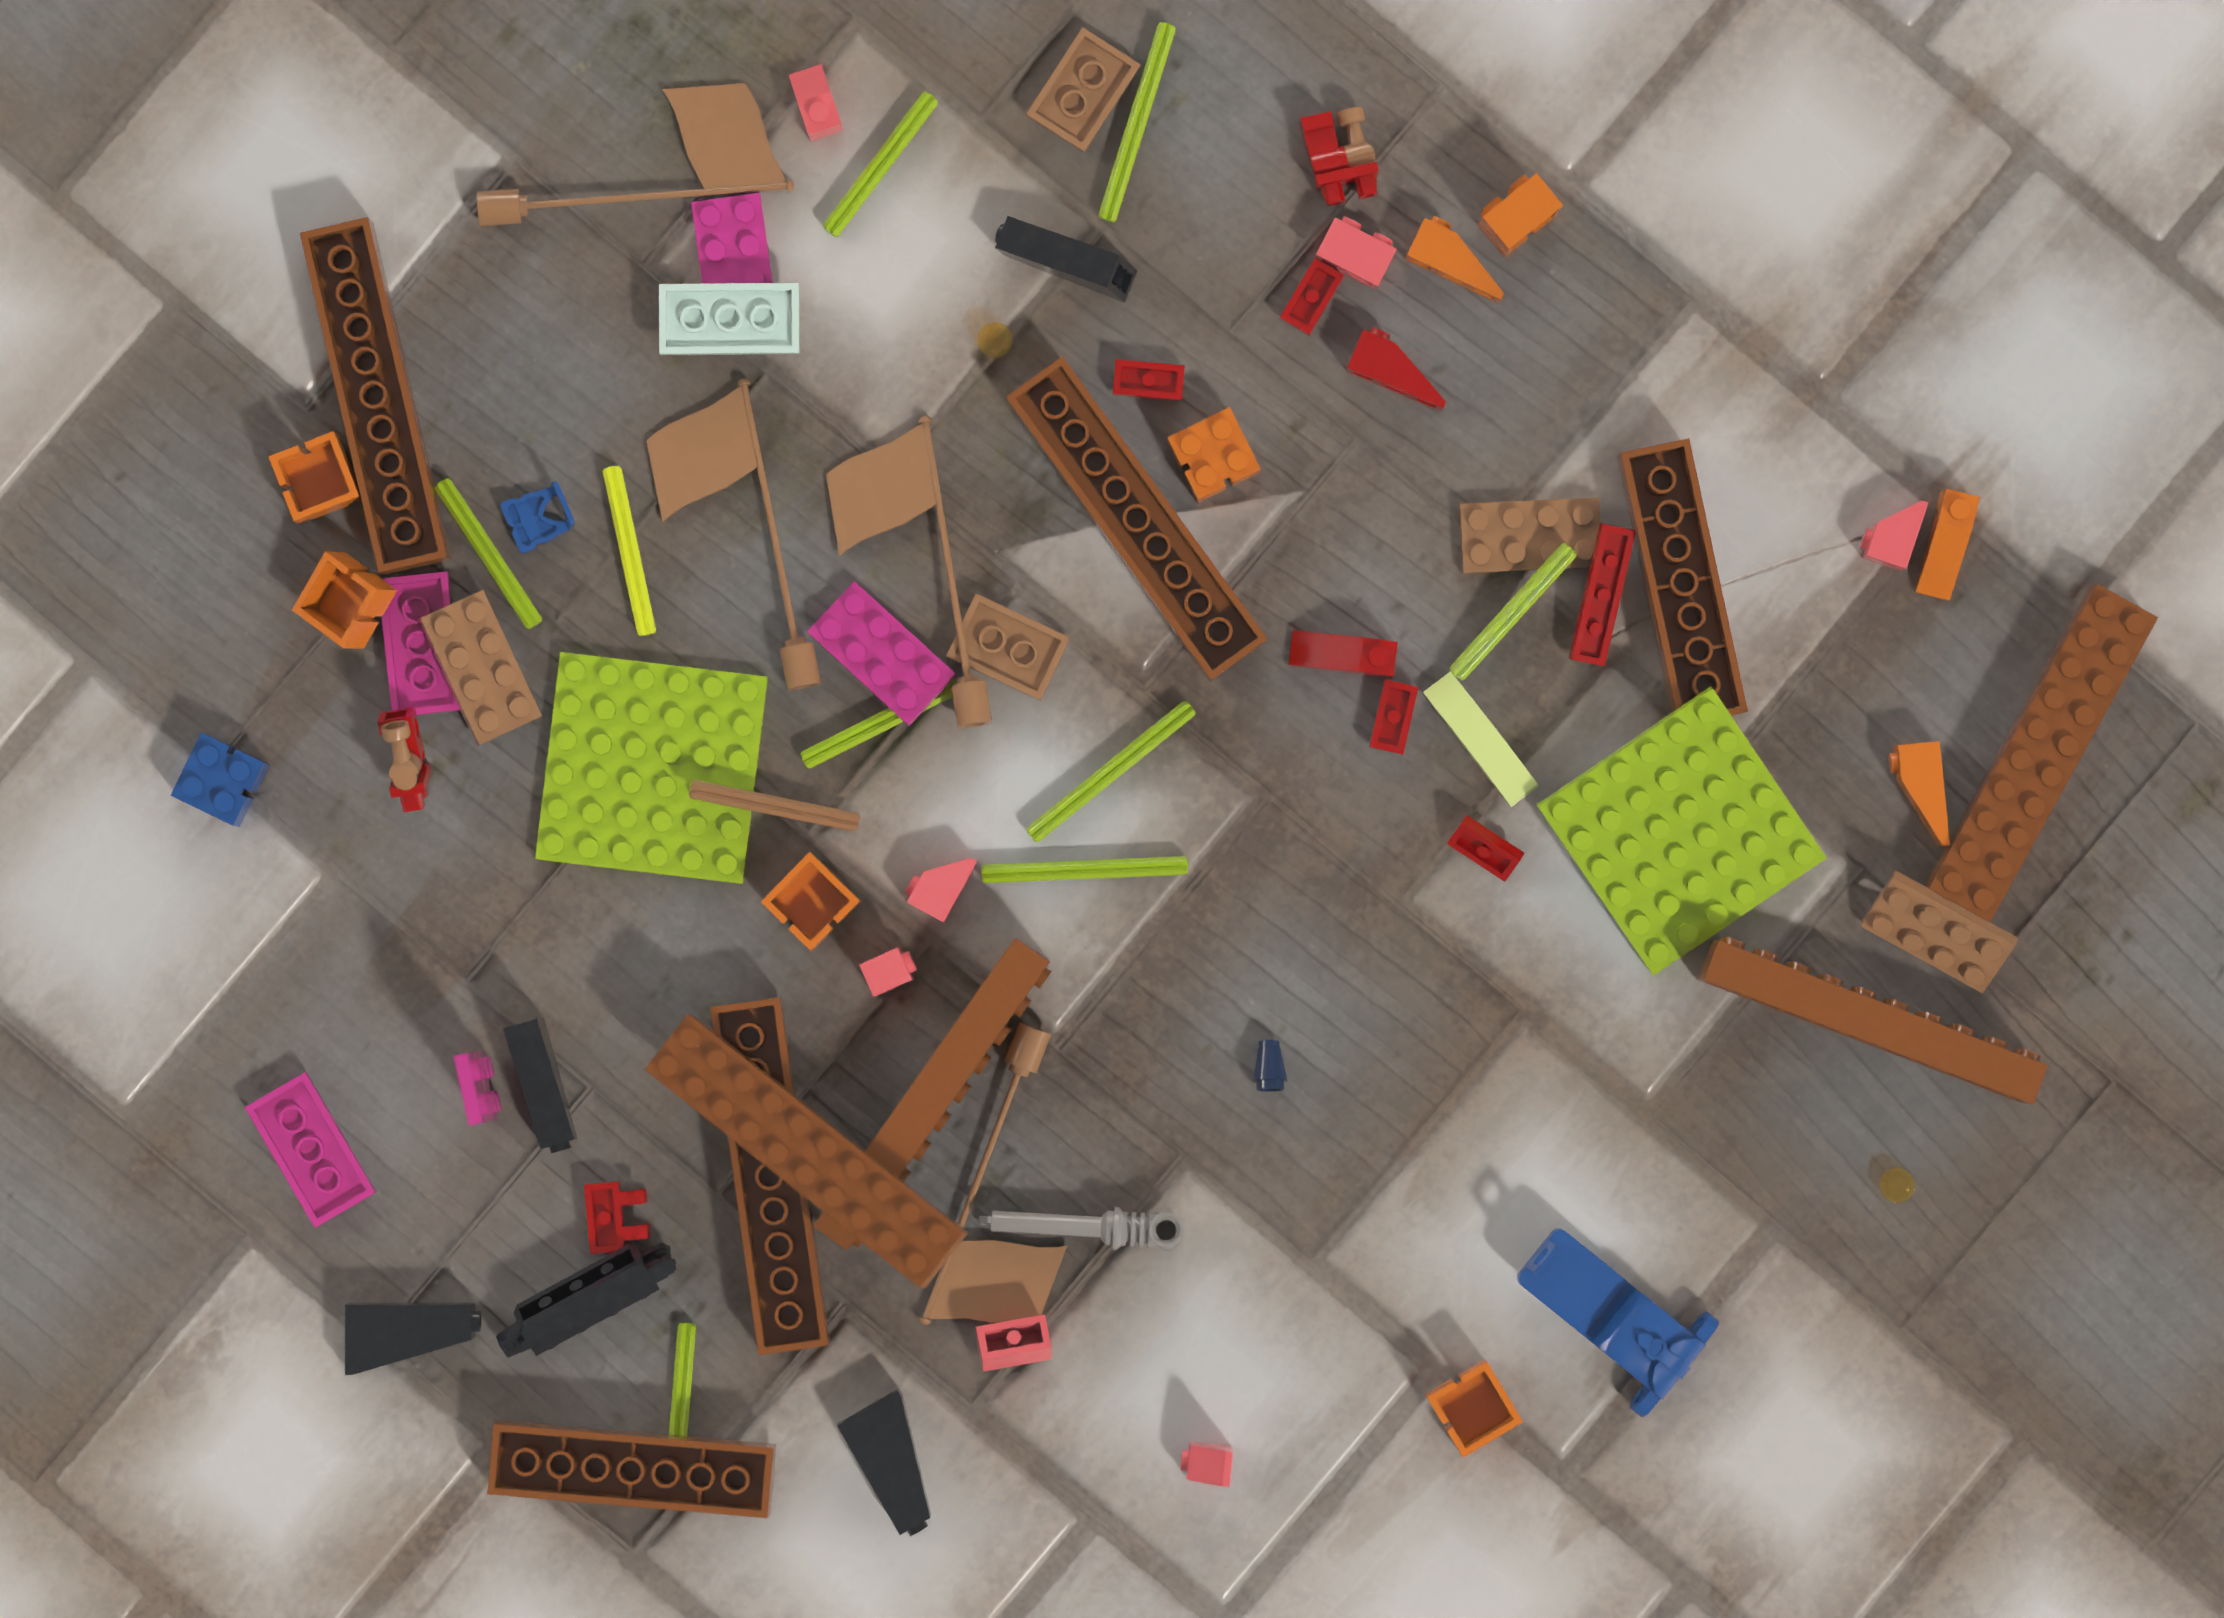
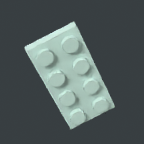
[659,283,800,355]

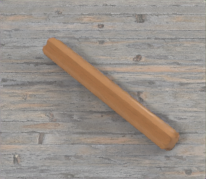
[689,780,860,831]

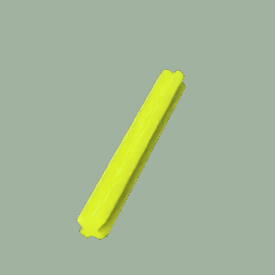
[603,466,656,636]

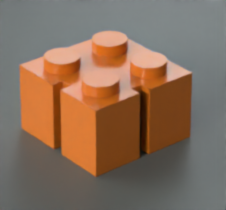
[1478,173,1563,258]
[1167,407,1261,503]
[268,431,362,525]
[292,551,398,649]
[761,852,861,951]
[1425,1359,1523,1458]

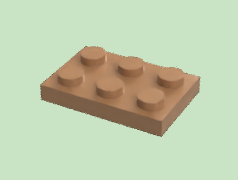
[1026,27,1141,153]
[946,593,1070,701]

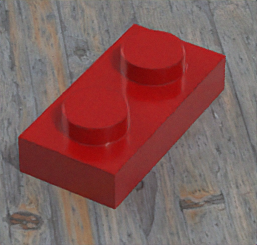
[1279,258,1345,336]
[1112,359,1185,401]
[1369,679,1419,755]
[1447,815,1524,882]

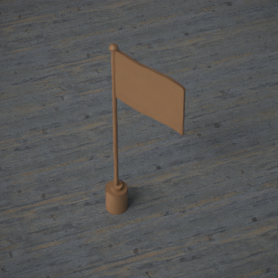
[477,83,795,227]
[646,379,822,691]
[826,416,992,729]
[918,1022,1068,1325]

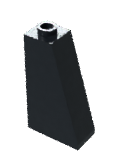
[995,216,1137,303]
[503,1018,578,1153]
[345,1303,482,1375]
[837,1388,931,1536]

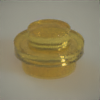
[978,322,1012,358]
[1879,1168,1915,1203]

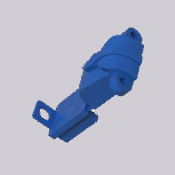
[1517,1228,1719,1417]

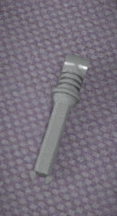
[979,1206,1183,1250]

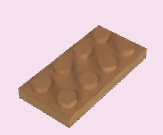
[1459,497,1600,574]
[418,590,542,746]
[1861,870,2018,993]

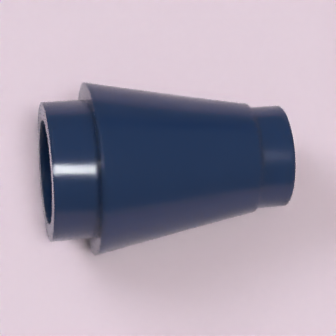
[1253,1040,1287,1092]

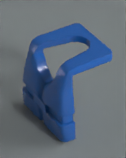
[500,481,575,554]

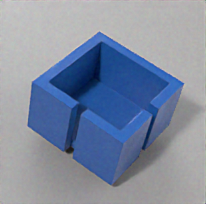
[170,733,270,827]

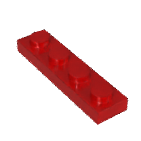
[1569,522,1636,666]

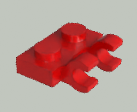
[584,1181,651,1254]

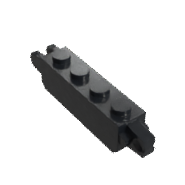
[496,1242,677,1357]

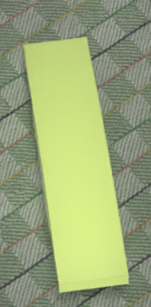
[1423,671,1539,807]

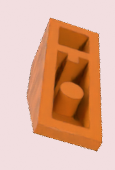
[1405,216,1504,304]
[1915,488,1980,601]
[1888,741,1950,847]

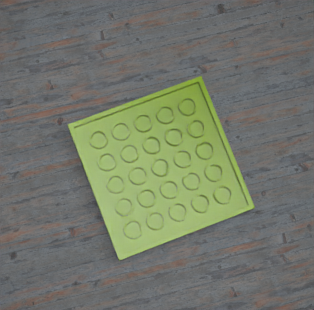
[535,652,768,884]
[1537,686,1827,976]

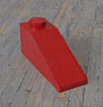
[1346,327,1446,411]
[1288,631,1398,678]

